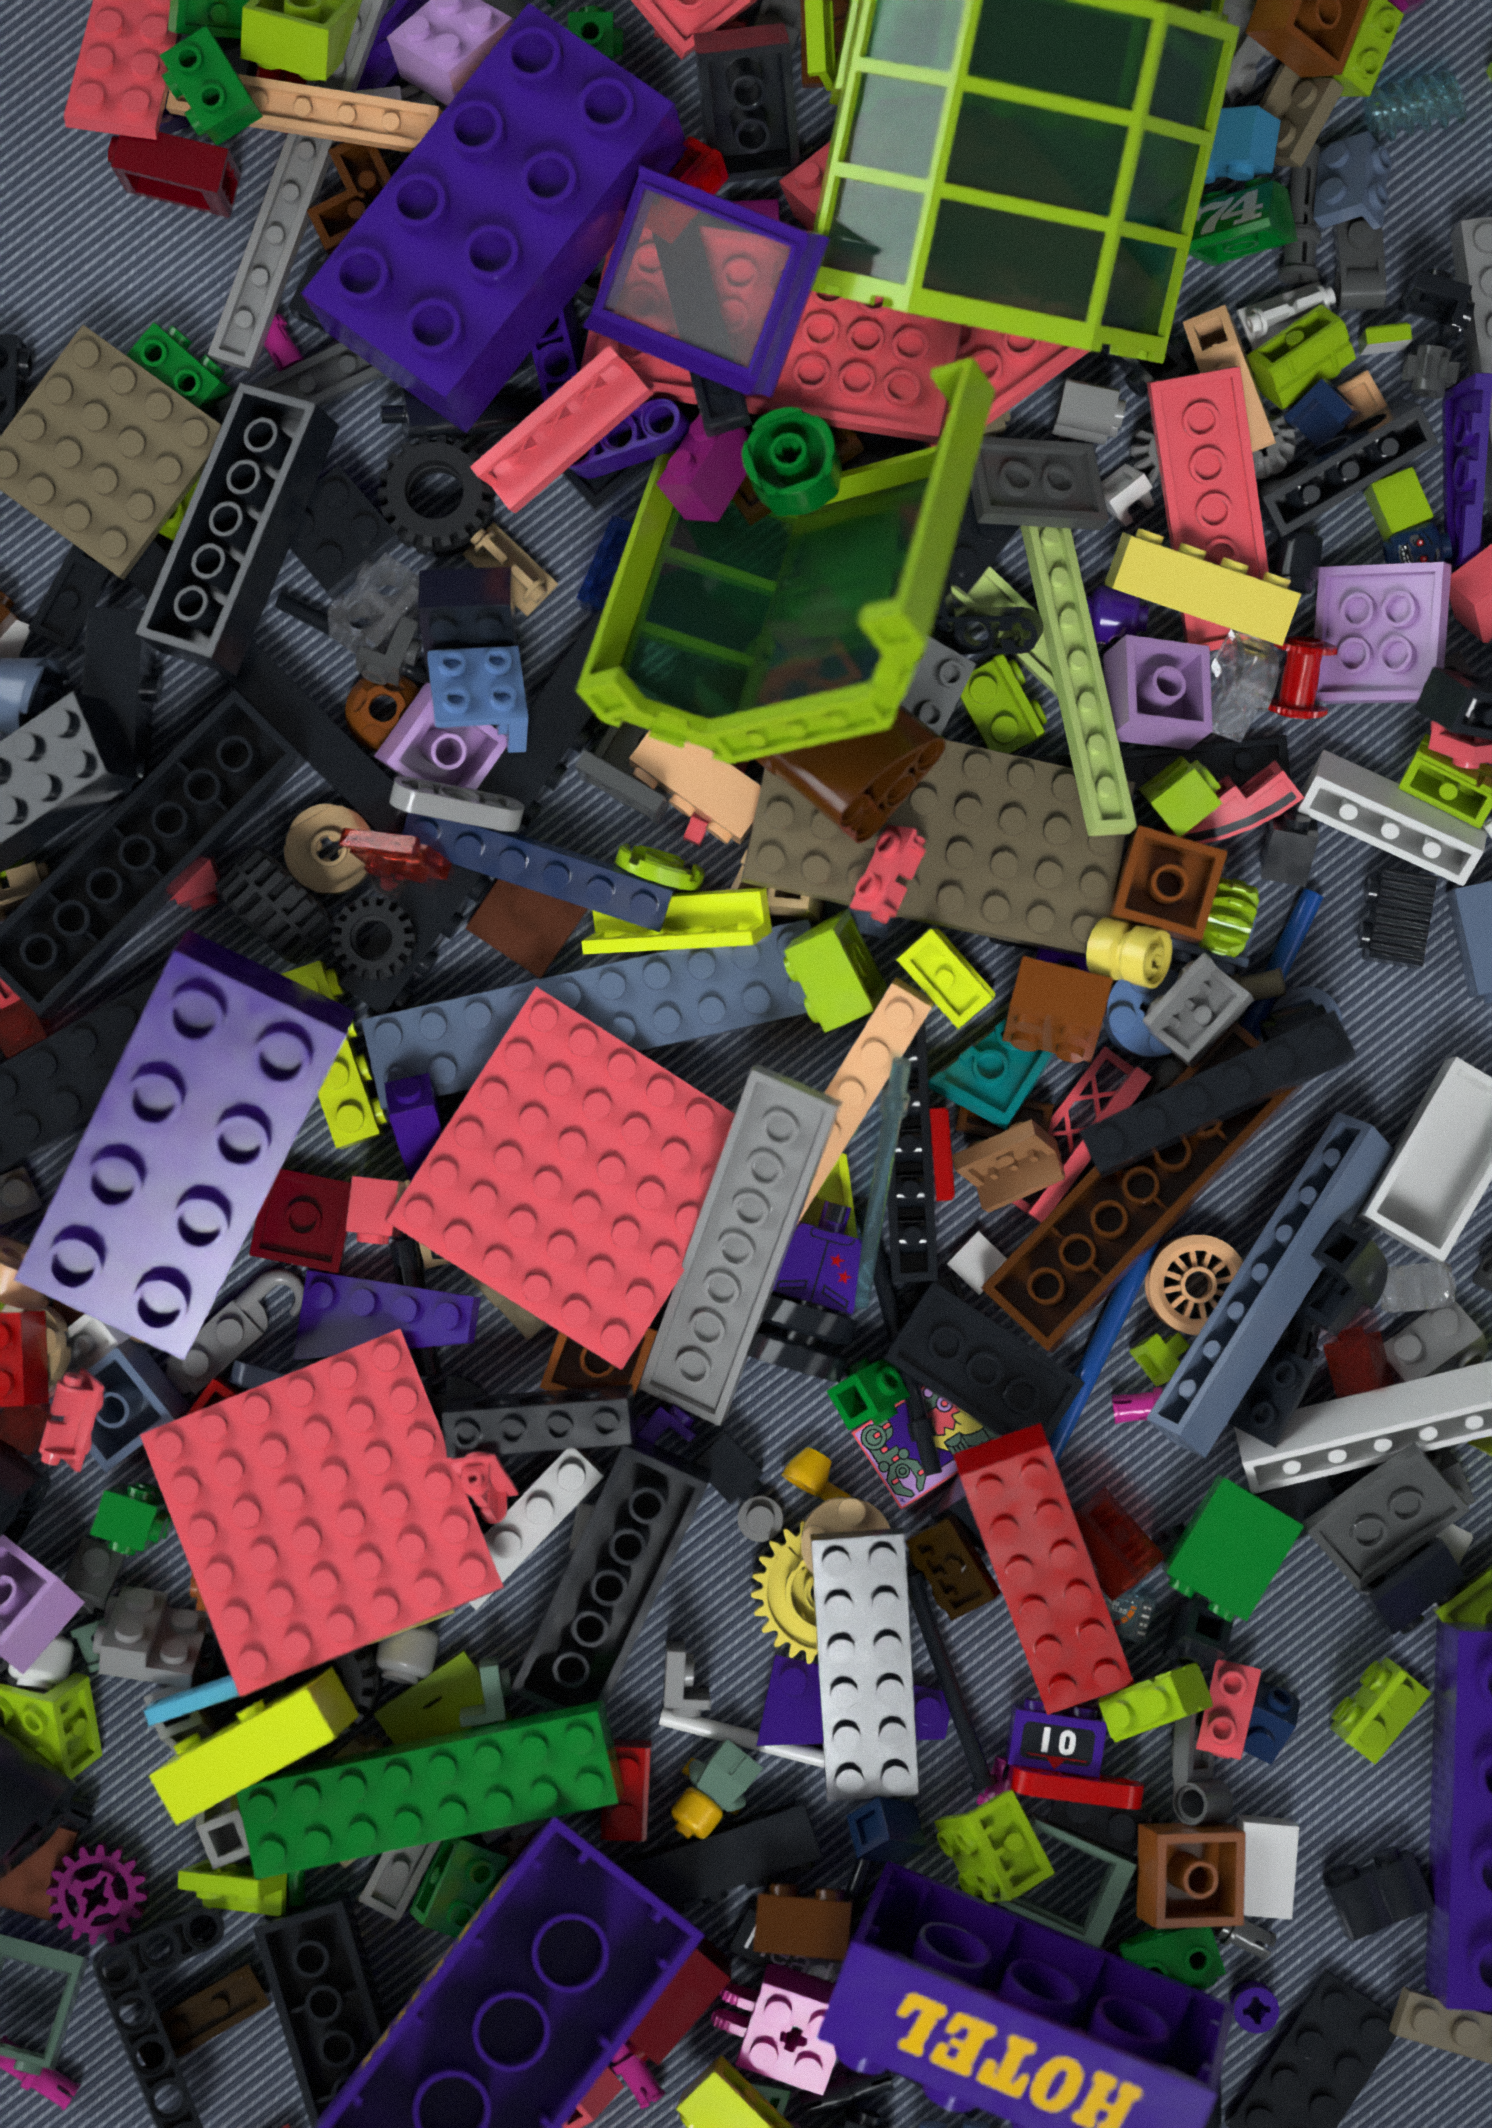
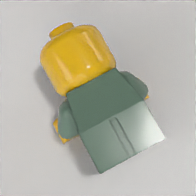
[671,1739,763,1839]

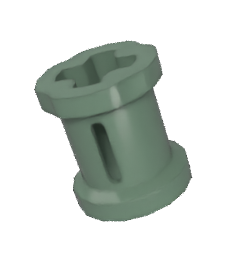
[69,1617,108,1674]

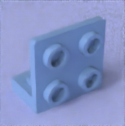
[427,646,528,753]

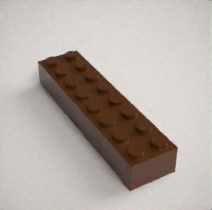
[981,1021,1303,1353]

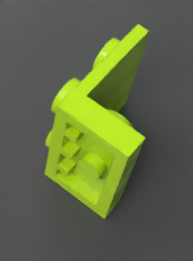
[1329,1656,1431,1765]
[0,1672,103,1779]
[934,1790,1055,1902]

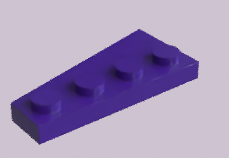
[1442,373,1492,572]
[293,1270,481,1360]
[756,1655,950,1747]

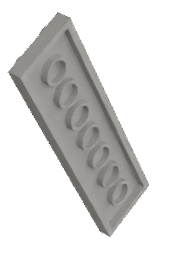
[638,1064,842,1426]

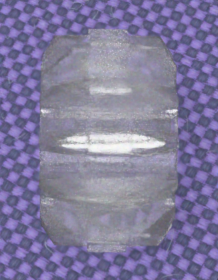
[1380,1262,1456,1313]

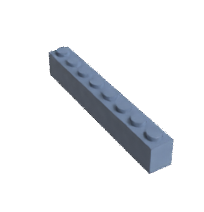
[1146,1111,1395,1458]

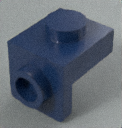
[1243,1681,1300,1765]

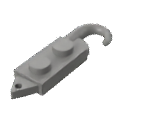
[165,1269,304,1395]

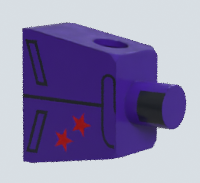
[773,1201,862,1314]

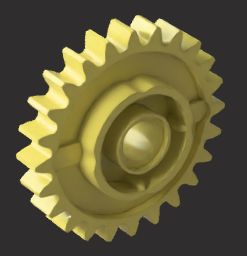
[751,1519,843,1664]

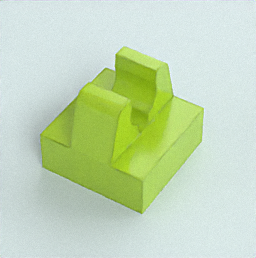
[1129,1332,1190,1387]

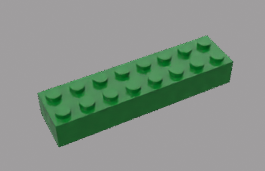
[236,1700,624,1880]

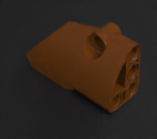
[693,661,946,844]

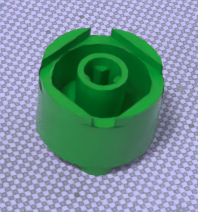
[742,407,842,517]

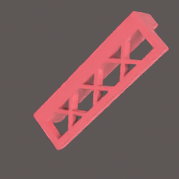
[470,345,654,514]
[1012,1046,1152,1224]

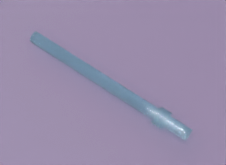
[855,1057,911,1309]

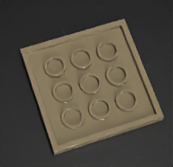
[0,325,222,580]

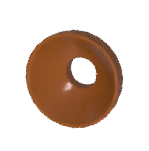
[345,676,420,752]

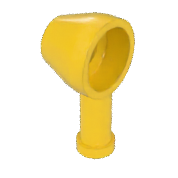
[781,1447,860,1501]

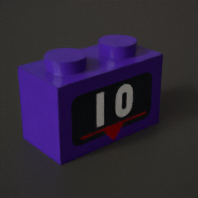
[1005,1697,1107,1778]

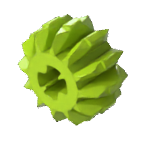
[1198,877,1259,958]

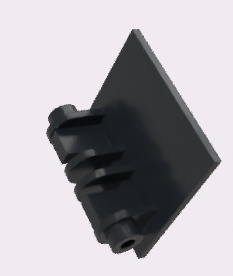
[1228,1345,1319,1448]

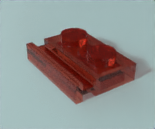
[338,828,452,883]

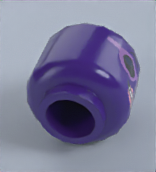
[1086,586,1148,645]

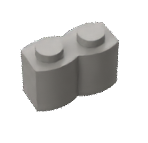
[1051,378,1126,445]

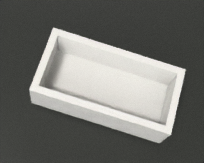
[1356,1057,1492,1262]

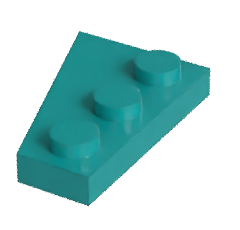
[928,1018,1054,1131]

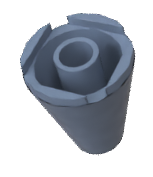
[0,657,70,735]

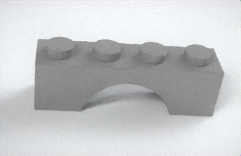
[143,1672,250,1870]

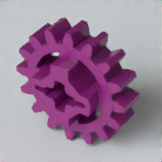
[46,1840,149,1945]

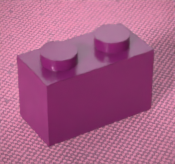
[656,413,749,522]

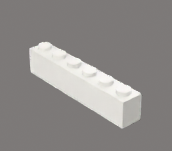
[1234,1361,1492,1494]

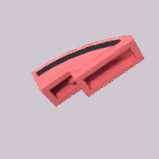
[1157,760,1304,844]

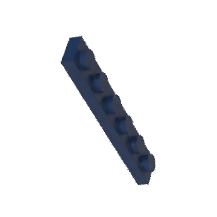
[399,812,675,932]

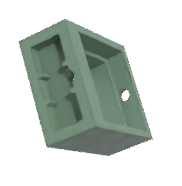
[997,1812,1137,1948]
[0,1934,88,2076]

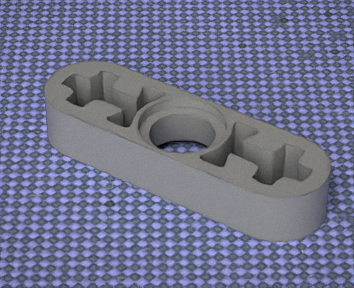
[389,776,525,832]

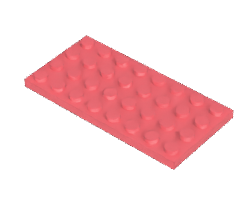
[580,225,973,444]

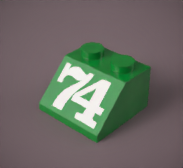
[1188,178,1298,267]

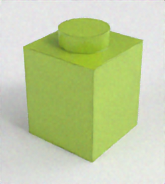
[1363,467,1434,542]

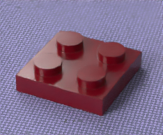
[249,1168,351,1273]

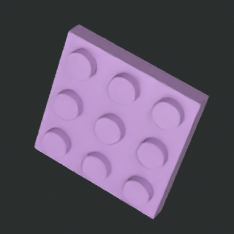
[1314,562,1452,704]

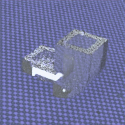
[1210,629,1279,743]

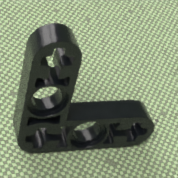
[899,525,1044,654]

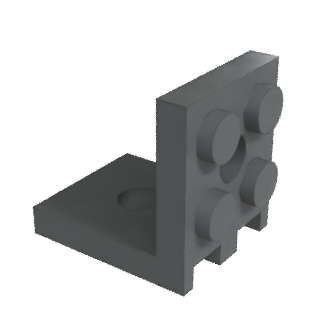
[576,684,677,825]

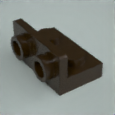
[905,1513,1001,1621]

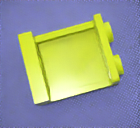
[896,928,996,1029]

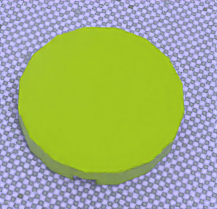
[615,843,706,891]

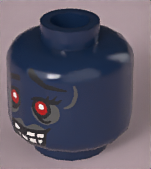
[1383,520,1453,564]

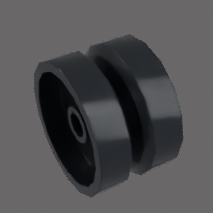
[747,1294,858,1383]

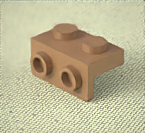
[952,1119,1065,1213]

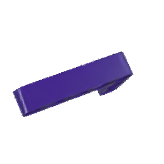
[532,298,692,479]

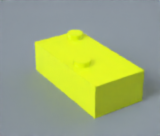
[149,1667,359,1825]

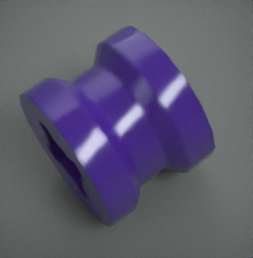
[1229,1980,1280,2034]

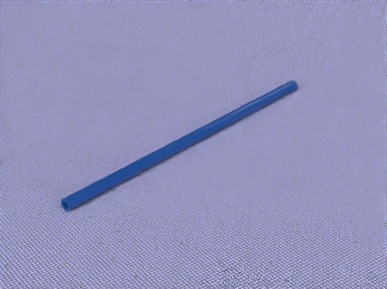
[1048,888,1324,1466]

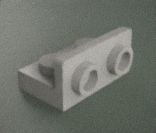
[663,1640,711,1717]

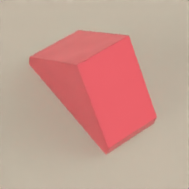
[1449,544,1492,643]

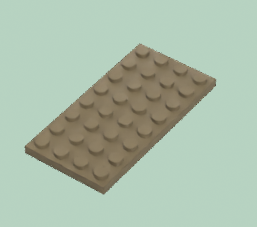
[741,740,1135,958]

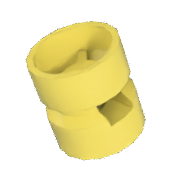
[1086,917,1172,989]

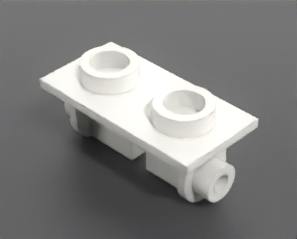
[1236,281,1336,351]

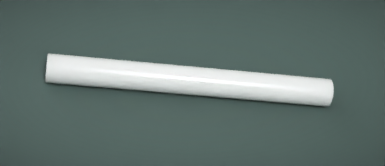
[658,1707,825,1768]

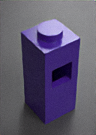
[384,1073,446,1182]

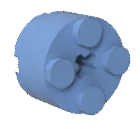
[1103,969,1179,1059]

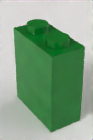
[1162,1474,1304,1623]

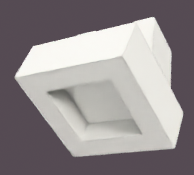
[1101,463,1154,527]

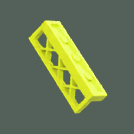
[581,887,772,954]

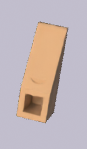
[1183,305,1276,453]

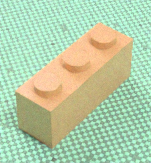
[629,730,761,845]

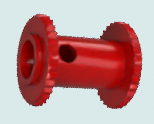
[1264,636,1338,719]

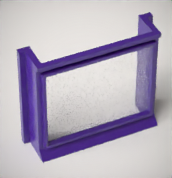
[582,164,831,398]

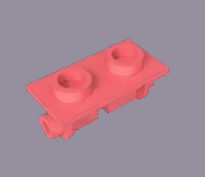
[849,825,926,924]
[39,1368,104,1472]
[450,1452,519,1524]
[1196,1659,1262,1760]

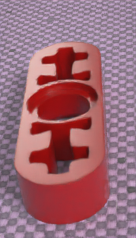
[1010,1765,1145,1809]

